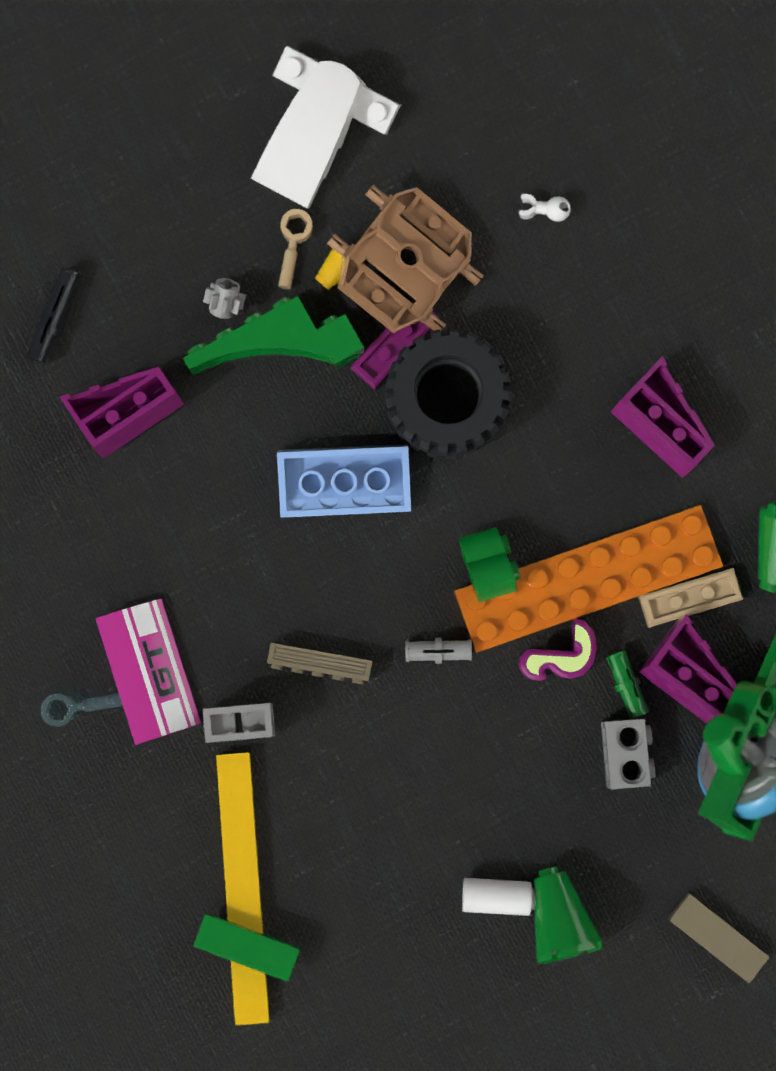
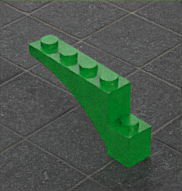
[183,296,364,375]

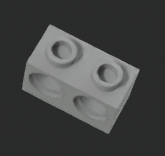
[203,703,275,743]
[601,719,655,789]

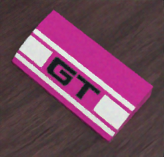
[95,599,202,745]

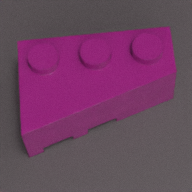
[611,356,715,478]
[59,367,184,459]
[639,614,737,724]

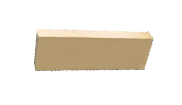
[639,568,743,628]

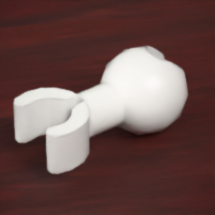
[519,194,571,222]

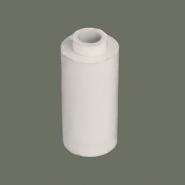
[462,878,535,916]

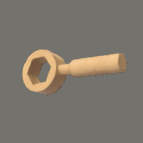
[278,209,313,289]

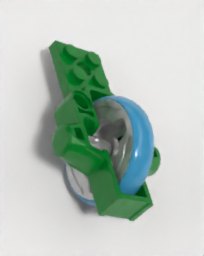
[697,634,776,842]

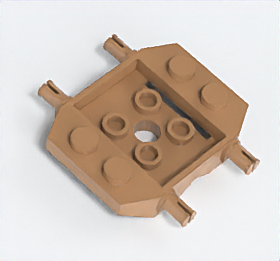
[327,184,483,333]

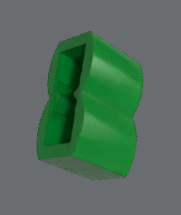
[459,527,520,602]

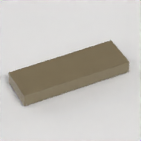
[668,893,769,984]

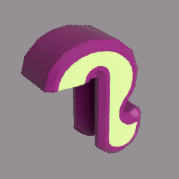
[518,618,597,681]

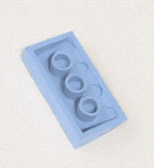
[277,444,411,518]

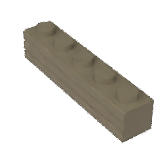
[267,643,372,685]

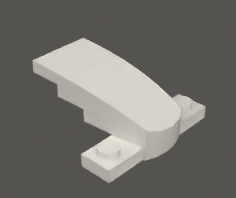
[251,46,401,208]

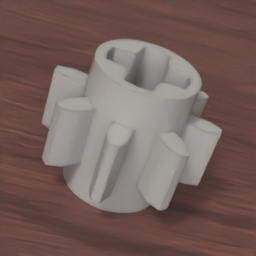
[203,278,246,319]

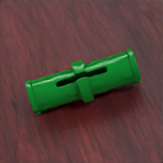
[606,650,650,719]

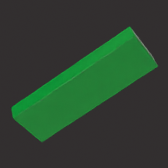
[193,913,300,982]

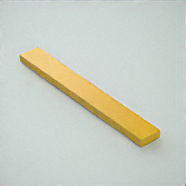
[216,752,270,1025]

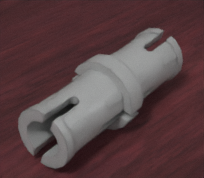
[405,637,472,664]

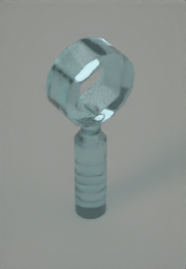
[41,693,123,726]

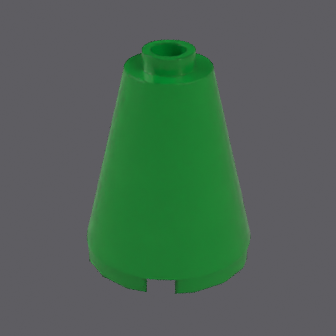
[533,867,604,964]

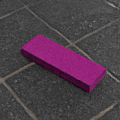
[351,298,439,390]

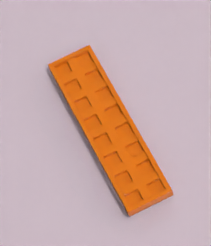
[454,505,723,653]

